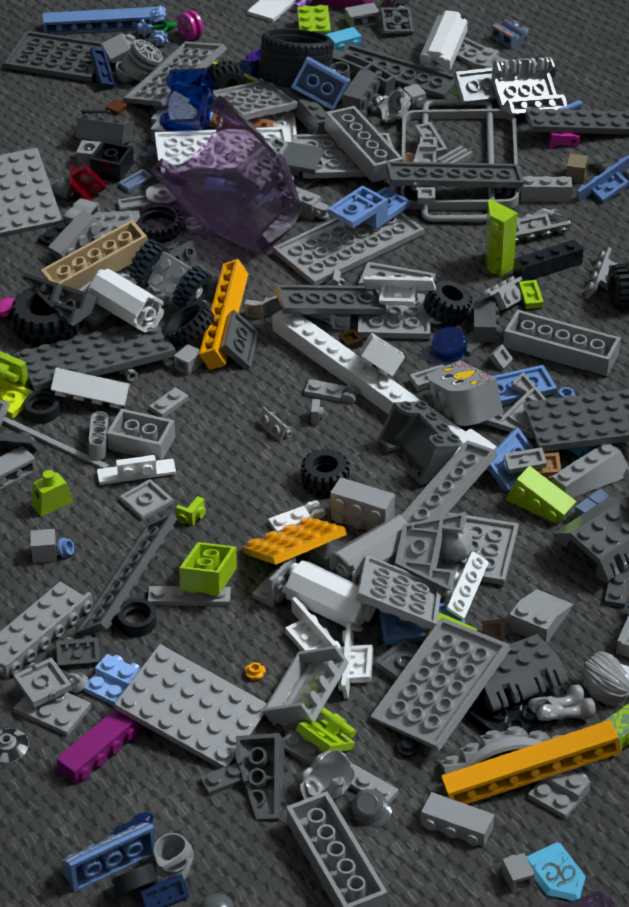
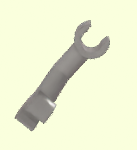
[523,208,561,220]

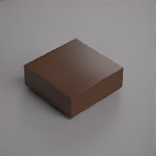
[105,99,128,116]

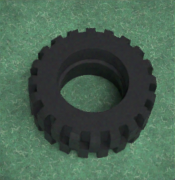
[11,288,82,347]

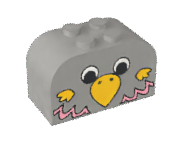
[428,360,503,426]

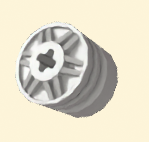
[121,39,163,81]

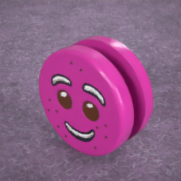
[177,10,203,41]

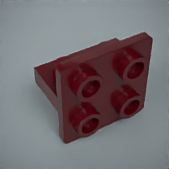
[69,163,107,202]

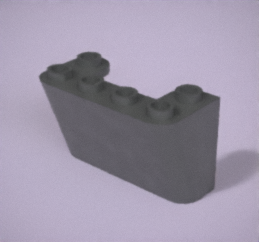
[378,400,462,485]

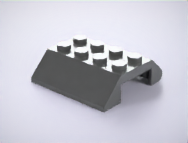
[553,496,629,582]
[482,634,568,712]

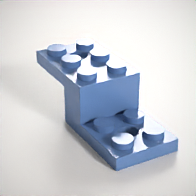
[328,186,411,229]

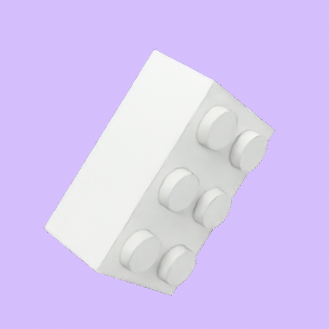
[360,333,405,376]

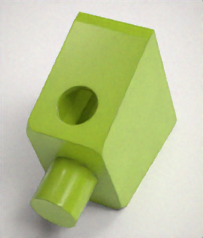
[31,470,73,516]

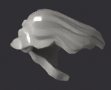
[375,87,411,124]
[583,651,629,707]
[300,750,356,800]

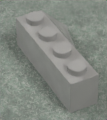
[552,444,629,499]

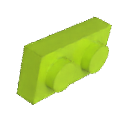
[519,280,544,309]

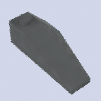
[236,733,284,820]

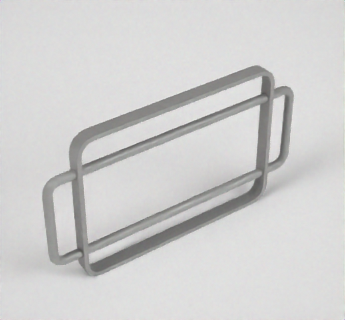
[401,99,519,222]

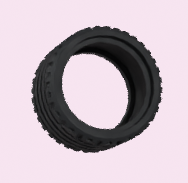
[258,28,334,87]

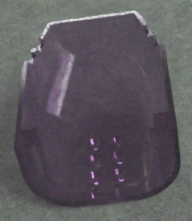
[150,95,301,252]

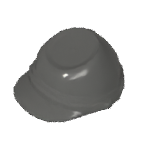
[351,789,392,828]

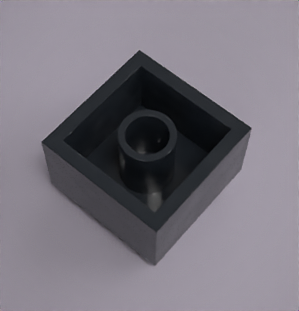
[89,140,134,181]

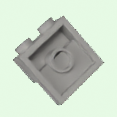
[528,770,591,820]

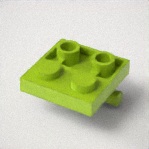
[0,351,30,389]
[295,707,357,753]

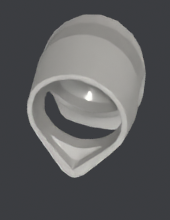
[438,527,473,562]
[154,833,194,883]

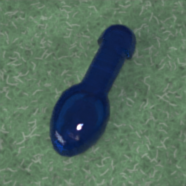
[114,812,154,835]

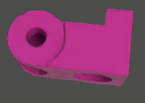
[548,132,580,148]

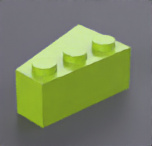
[505,466,576,525]

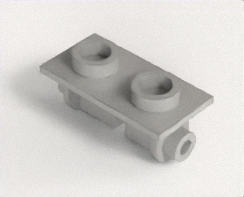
[258,407,293,442]

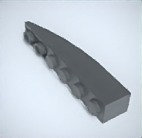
[332,50,396,96]

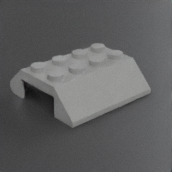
[491,57,567,115]

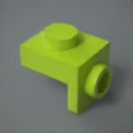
[175,496,206,526]

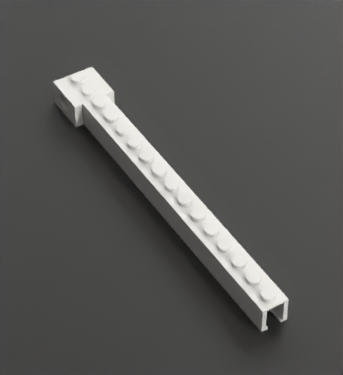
[272,310,497,471]

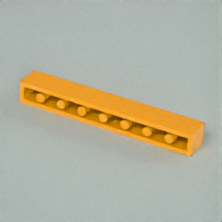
[199,259,248,370]
[441,720,622,804]

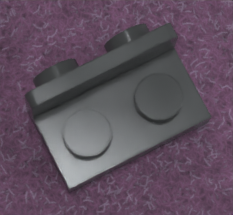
[167,239,198,263]
[56,635,100,667]

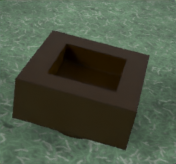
[339,329,363,349]
[481,619,505,641]

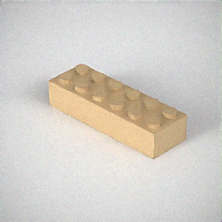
[41,220,148,290]

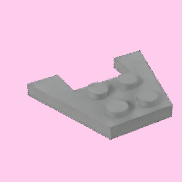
[480,372,546,439]
[395,512,467,592]

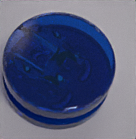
[432,327,468,362]

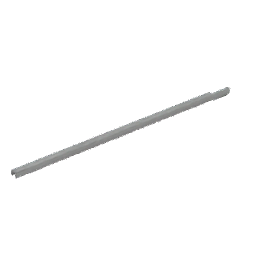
[2,417,109,469]

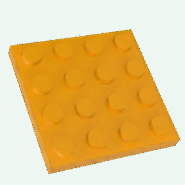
[242,517,347,565]

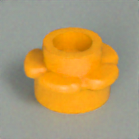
[245,662,266,681]

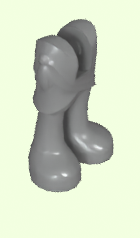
[528,685,596,721]

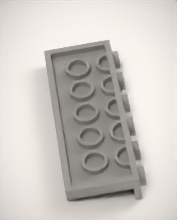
[0,582,93,679]

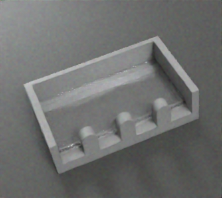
[263,645,349,725]

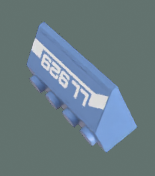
[61,822,156,892]

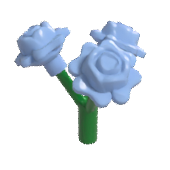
[137,6,177,47]

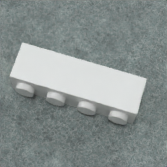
[51,368,130,409]

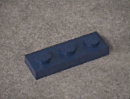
[89,47,116,88]

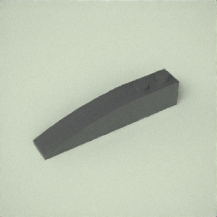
[274,84,328,134]

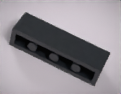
[513,239,583,281]

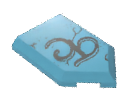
[526,842,586,904]

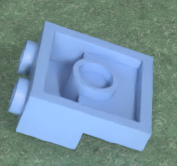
[83,654,141,706]

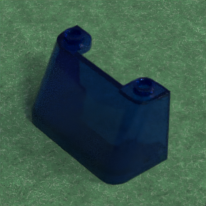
[160,68,214,131]

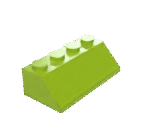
[485,199,518,277]

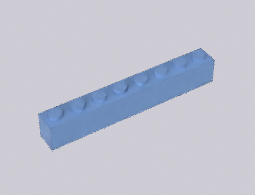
[43,6,165,34]

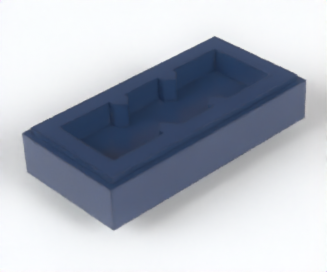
[138,874,190,907]

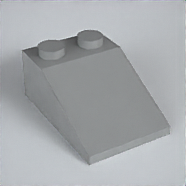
[509,589,574,644]

